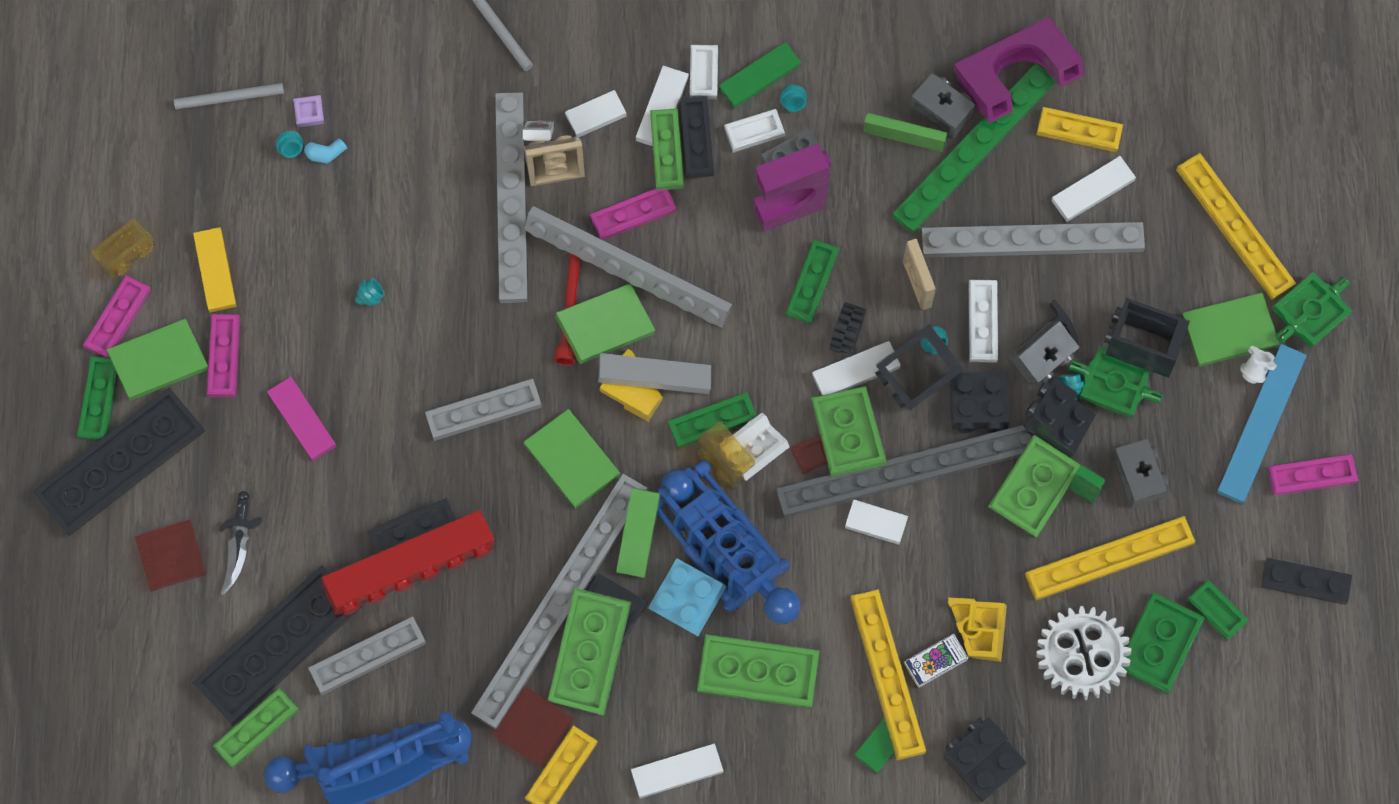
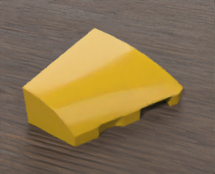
[600,349,663,422]
[948,597,1007,662]

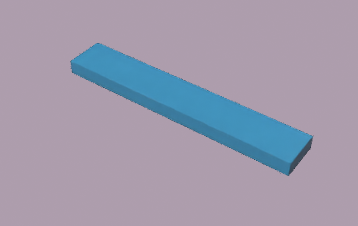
[1217,344,1307,505]

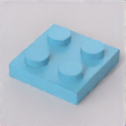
[648,558,727,636]

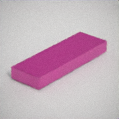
[589,188,677,240]
[83,275,151,358]
[207,314,240,397]
[267,377,337,462]
[1267,454,1358,496]

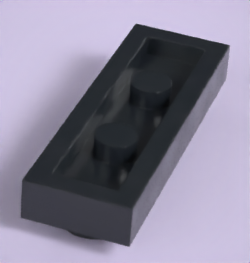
[680,96,714,178]
[367,498,456,553]
[1261,558,1352,605]

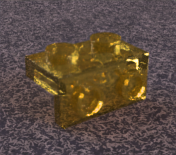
[90,218,156,279]
[697,422,755,489]

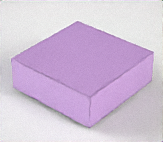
[293,95,325,128]

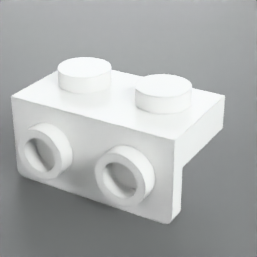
[719,413,790,481]

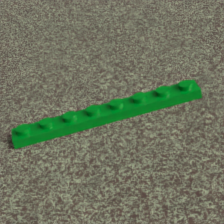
[892,63,1056,235]

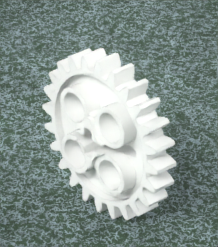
[1037,606,1131,700]

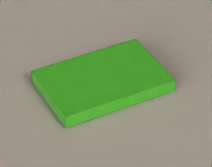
[555,284,656,364]
[1181,293,1280,367]
[107,319,208,401]
[811,386,886,477]
[524,409,620,509]
[988,435,1080,538]

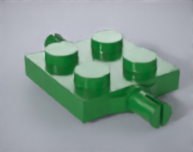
[1272,272,1352,349]
[1069,346,1163,419]

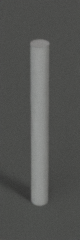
[472,0,533,71]
[174,83,284,110]

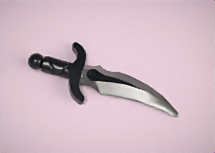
[219,491,262,595]

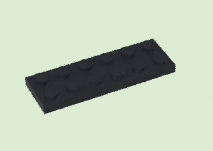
[33,387,205,536]
[192,565,362,726]

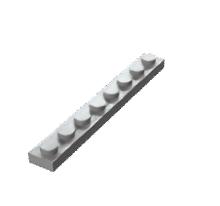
[495,93,528,303]
[524,206,732,328]
[921,222,1145,258]

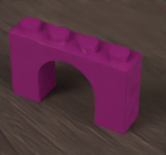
[954,17,1084,123]
[753,143,832,232]

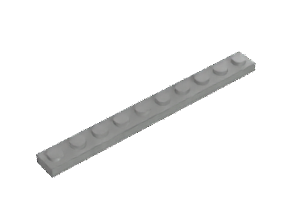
[471,474,647,730]

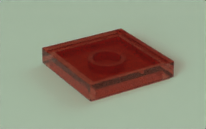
[135,520,207,592]
[493,687,574,768]

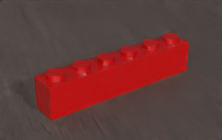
[322,510,495,616]

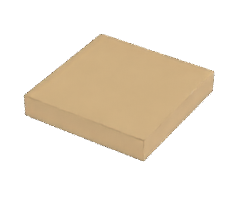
[903,239,936,310]

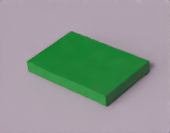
[1123,592,1205,695]

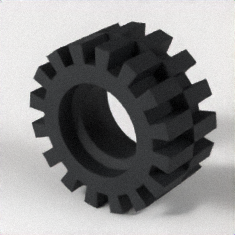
[829,302,866,357]

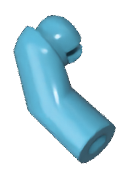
[304,138,347,164]

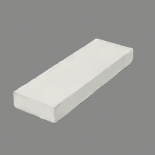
[636,66,689,146]
[1051,156,1136,222]
[968,280,998,363]
[812,341,901,396]
[631,743,723,799]

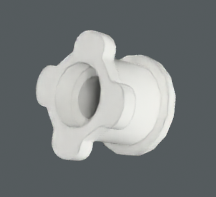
[1240,346,1277,384]

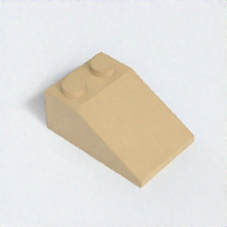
[524,136,585,186]

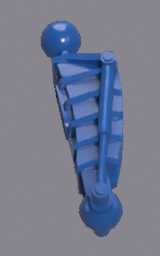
[656,459,801,624]
[263,712,472,804]

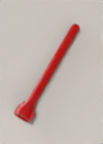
[553,253,580,365]

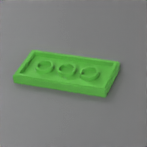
[548,588,631,715]
[697,634,820,709]

